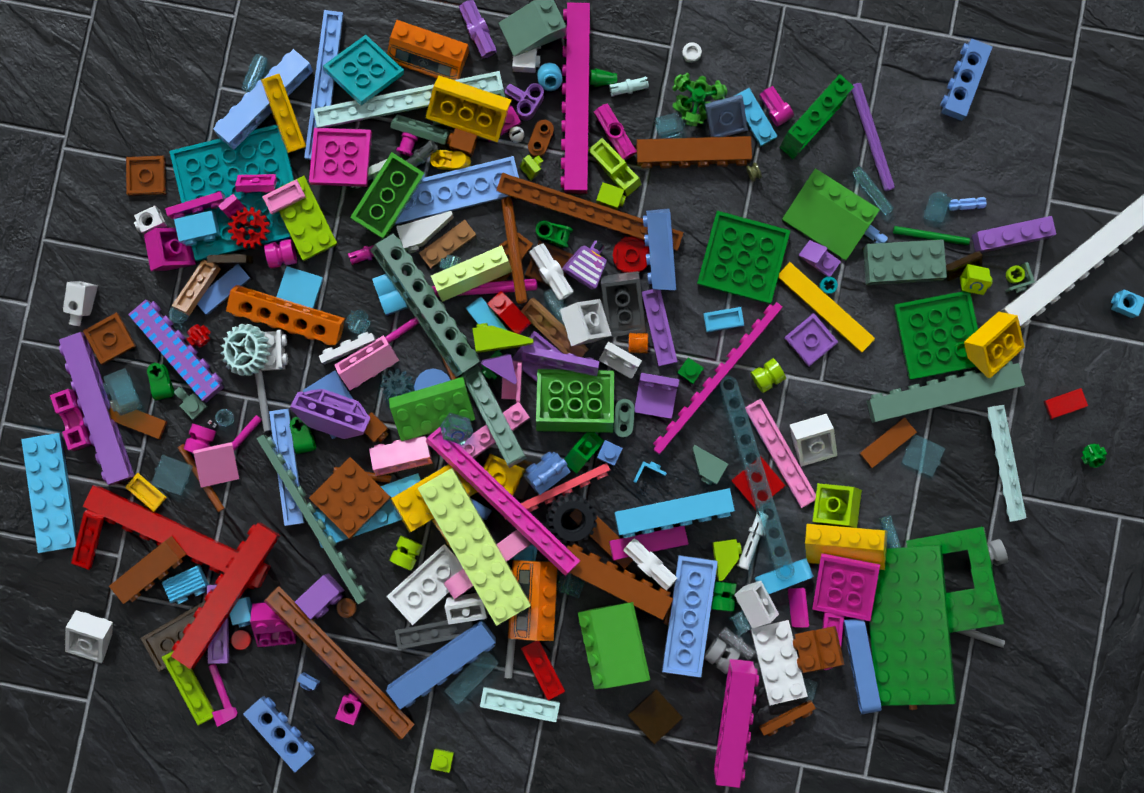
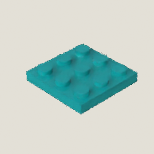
[323,35,404,106]

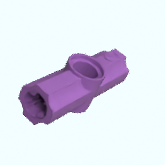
[459,0,497,58]

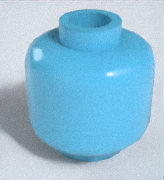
[537,63,562,91]

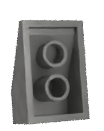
[601,271,646,337]

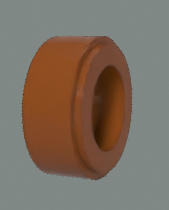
[337,598,357,618]

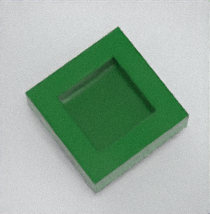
[677,357,704,384]

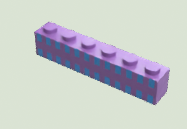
[128,300,224,402]

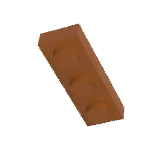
[758,700,816,736]

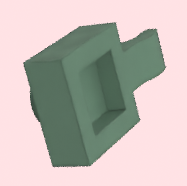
[174,387,208,420]

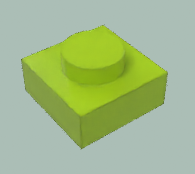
[430,749,454,773]

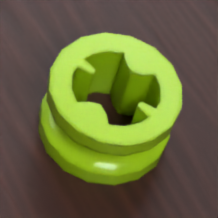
[1006,265,1025,284]

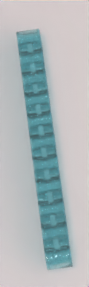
[719,376,795,580]

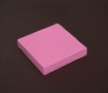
[193,442,239,488]

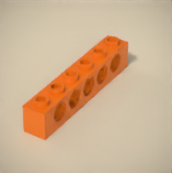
[226,285,345,345]

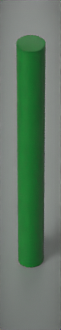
[893,226,970,245]

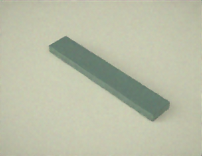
[461,365,526,468]

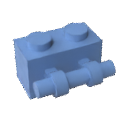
[523,452,571,495]

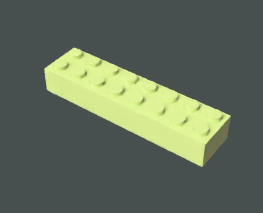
[418,468,531,626]

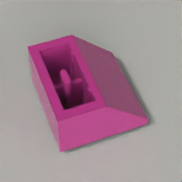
[250,603,296,647]

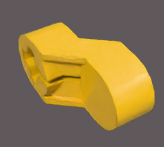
[430,150,471,171]

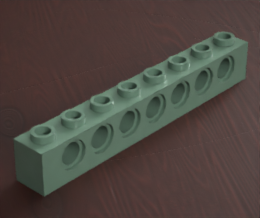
[370,233,480,377]

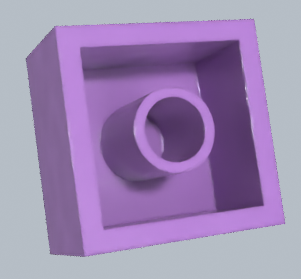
[295,574,345,619]

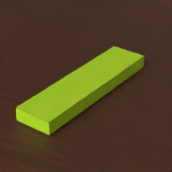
[162,651,214,725]

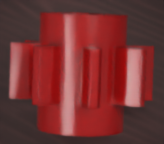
[186,324,211,348]

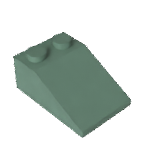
[498,0,566,57]

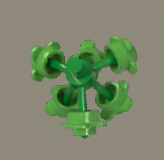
[672,73,727,127]

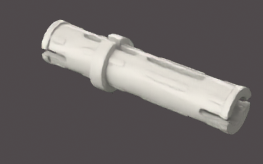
[737,512,768,570]

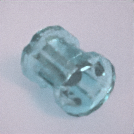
[728,610,752,635]

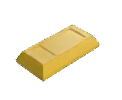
[125,473,167,512]

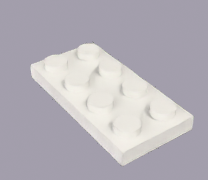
[387,544,463,625]
[750,620,808,705]

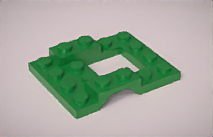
[906,527,1005,633]

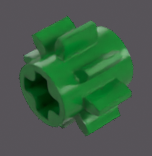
[1081,444,1107,468]

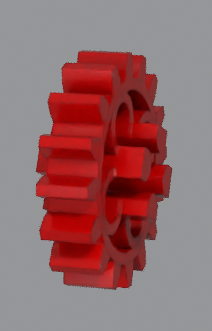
[228,207,271,249]

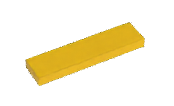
[261,73,306,153]

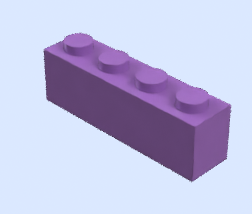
[972,216,1056,253]

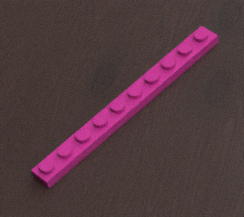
[653,302,782,455]
[426,427,580,576]

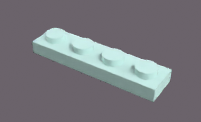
[480,687,560,722]

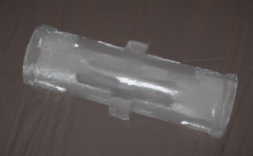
[718,626,756,661]

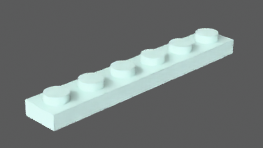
[988,405,1026,521]

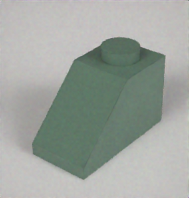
[692,445,728,486]

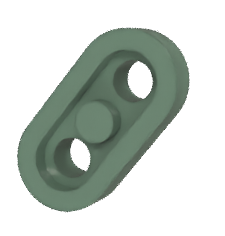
[614,399,634,438]

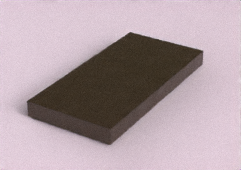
[140,601,206,672]

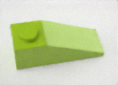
[473,323,534,353]

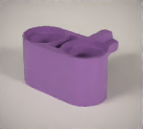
[505,83,544,121]

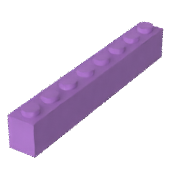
[59,332,135,485]

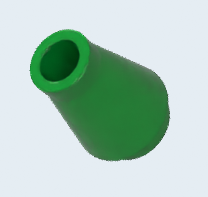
[589,68,617,87]

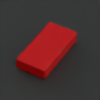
[1044,388,1088,419]

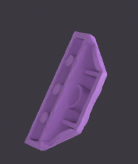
[290,389,370,439]

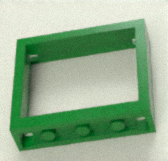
[779,74,854,160]

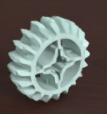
[220,324,272,376]

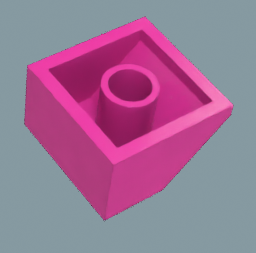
[144,228,195,271]

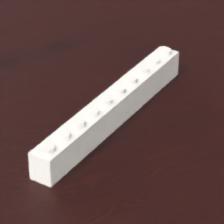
[1000,194,1144,328]

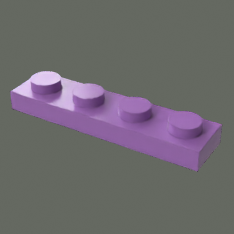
[641,289,677,367]
[522,346,600,376]
[207,585,229,664]

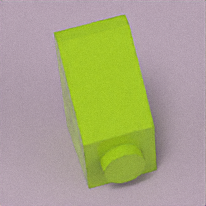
[712,539,742,581]

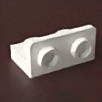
[261,330,288,371]
[599,342,642,378]

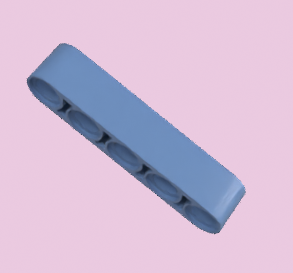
[843,618,881,714]

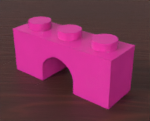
[50,389,92,451]

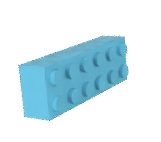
[614,488,735,538]

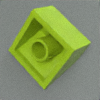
[812,483,862,528]

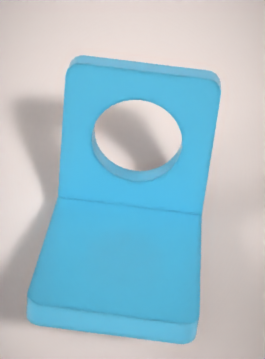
[633,461,667,483]

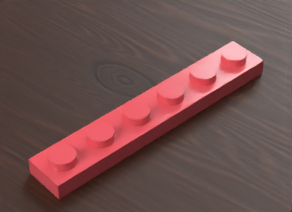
[504,463,610,519]

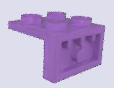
[634,373,679,419]

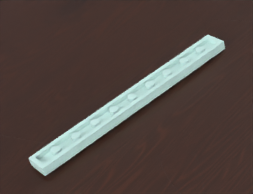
[313,71,504,128]

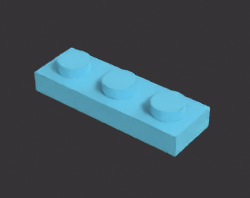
[735,88,777,147]

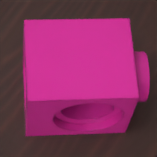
[335,693,363,725]

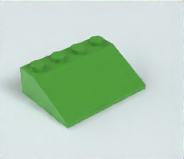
[782,168,880,261]
[536,369,614,433]
[578,602,650,689]

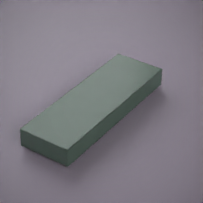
[390,114,450,145]

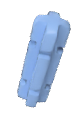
[948,197,987,211]
[864,224,888,243]

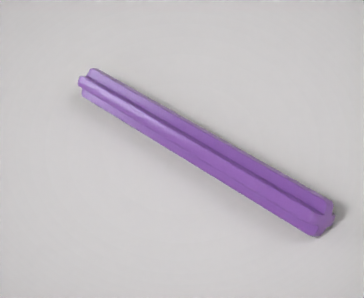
[852,83,895,191]

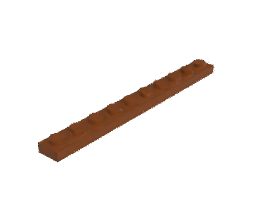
[496,173,684,251]
[264,586,415,740]

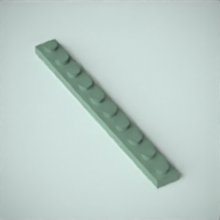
[256,434,367,604]

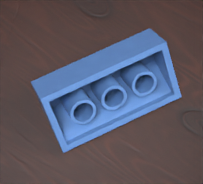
[643,209,676,290]

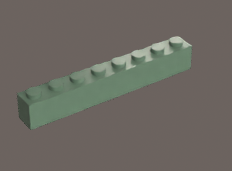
[867,361,1025,423]

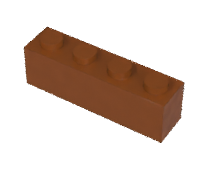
[109,536,186,604]

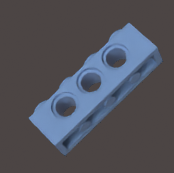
[940,39,992,121]
[243,696,315,772]

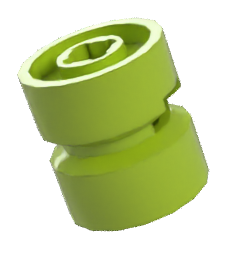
[750,358,786,393]
[389,536,423,571]

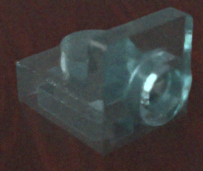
[923,192,951,223]

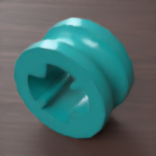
[819,277,838,295]

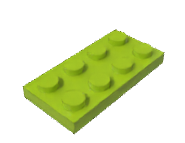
[271,176,338,261]

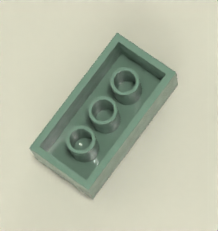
[863,240,947,285]

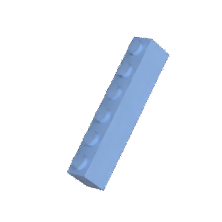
[213,49,313,150]

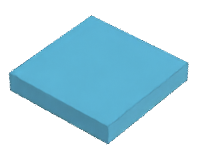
[277,266,324,309]

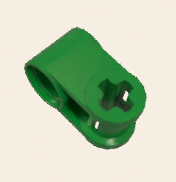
[535,221,573,248]
[147,363,174,401]
[289,417,316,455]

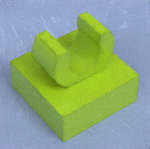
[519,155,543,180]

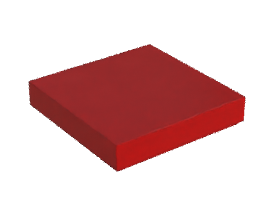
[731,456,786,510]

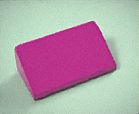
[788,587,809,627]

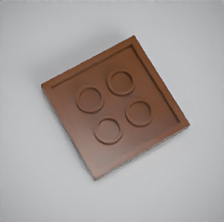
[309,457,391,539]

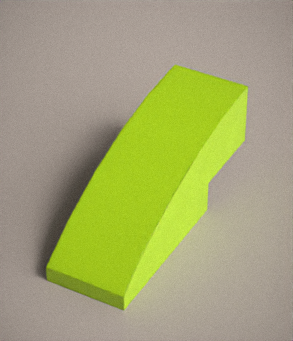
[588,138,642,196]

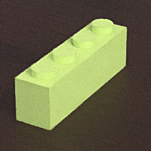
[431,245,512,302]

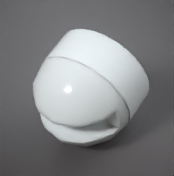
[509,126,524,143]

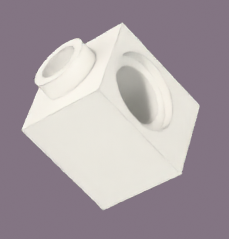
[134,206,167,234]

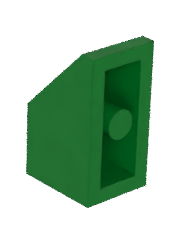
[564,432,604,474]

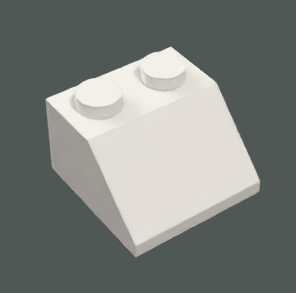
[790,414,837,467]
[65,610,113,663]

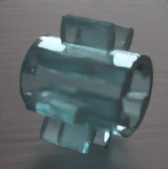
[439,255,461,270]
[345,310,371,333]

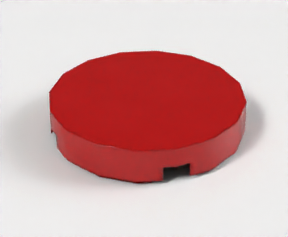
[612,236,650,273]

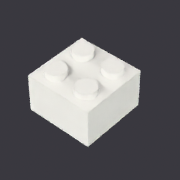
[560,299,612,346]

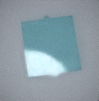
[901,434,945,477]
[151,455,192,496]

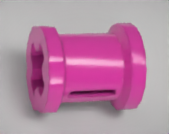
[396,132,418,157]

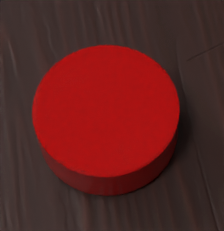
[231,630,252,650]

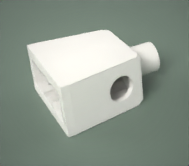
[63,281,98,326]

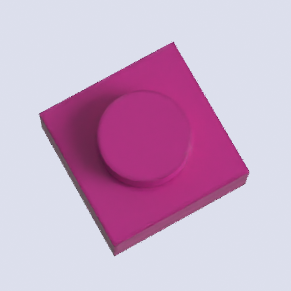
[218,194,244,219]

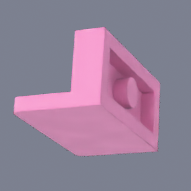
[501,360,523,402]

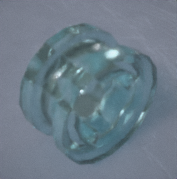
[215,409,234,426]

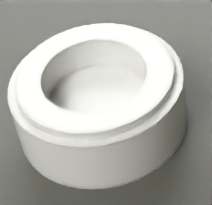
[682,42,702,63]

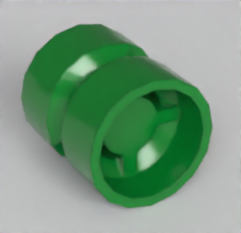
[711,581,737,611]

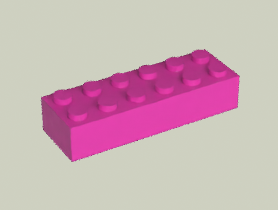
[714,659,759,788]

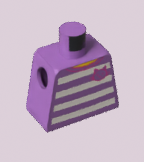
[562,241,607,289]

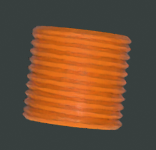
[629,332,648,354]

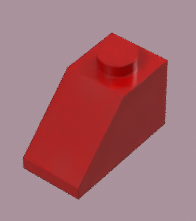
[487,291,531,334]

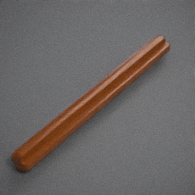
[501,197,527,304]

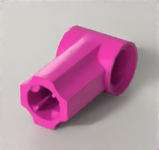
[759,86,794,127]

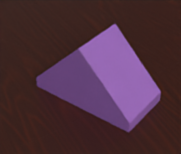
[481,354,517,384]

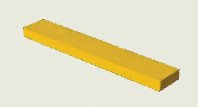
[778,262,875,353]

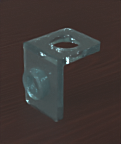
[556,569,585,598]

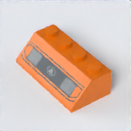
[387,20,470,80]
[508,560,557,641]

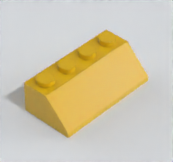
[426,75,511,142]
[805,524,888,570]

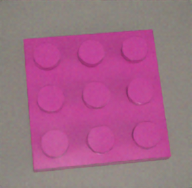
[309,128,372,187]
[812,553,880,621]

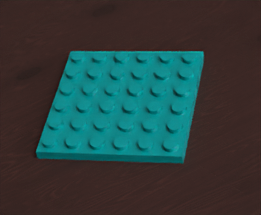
[169,125,294,261]

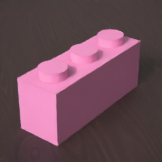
[335,335,399,390]
[369,436,433,476]

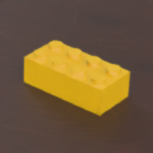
[390,464,478,533]

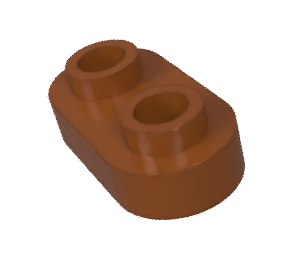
[528,120,554,157]

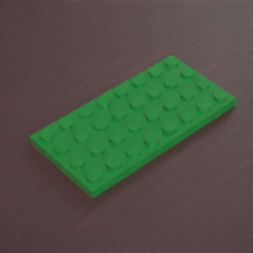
[869,545,956,706]

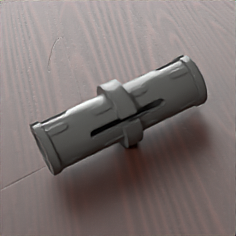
[406,140,438,167]

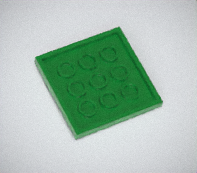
[697,211,791,304]
[893,291,978,380]

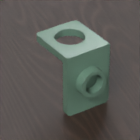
[1005,262,1035,293]

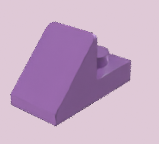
[798,240,841,277]

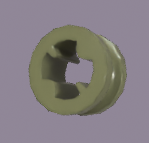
[746,162,762,182]

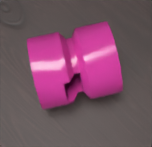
[264,239,297,269]
[183,423,216,452]

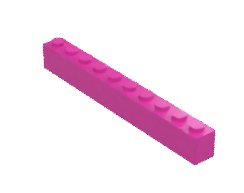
[561,3,590,194]

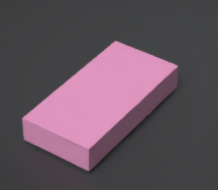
[262,179,306,214]

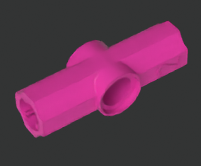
[593,103,637,160]

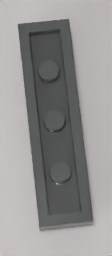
[395,620,473,650]

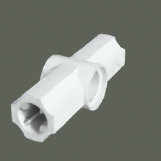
[529,244,573,301]
[623,538,678,590]

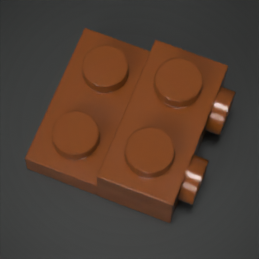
[793,626,844,673]

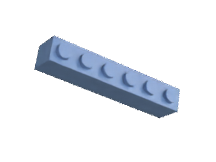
[386,620,496,709]

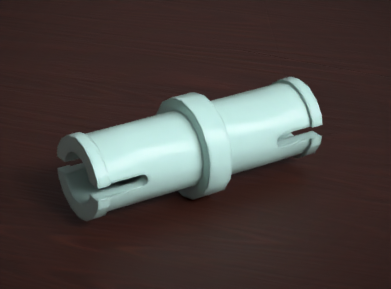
[609,76,649,97]

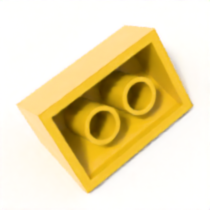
[964,312,1025,378]

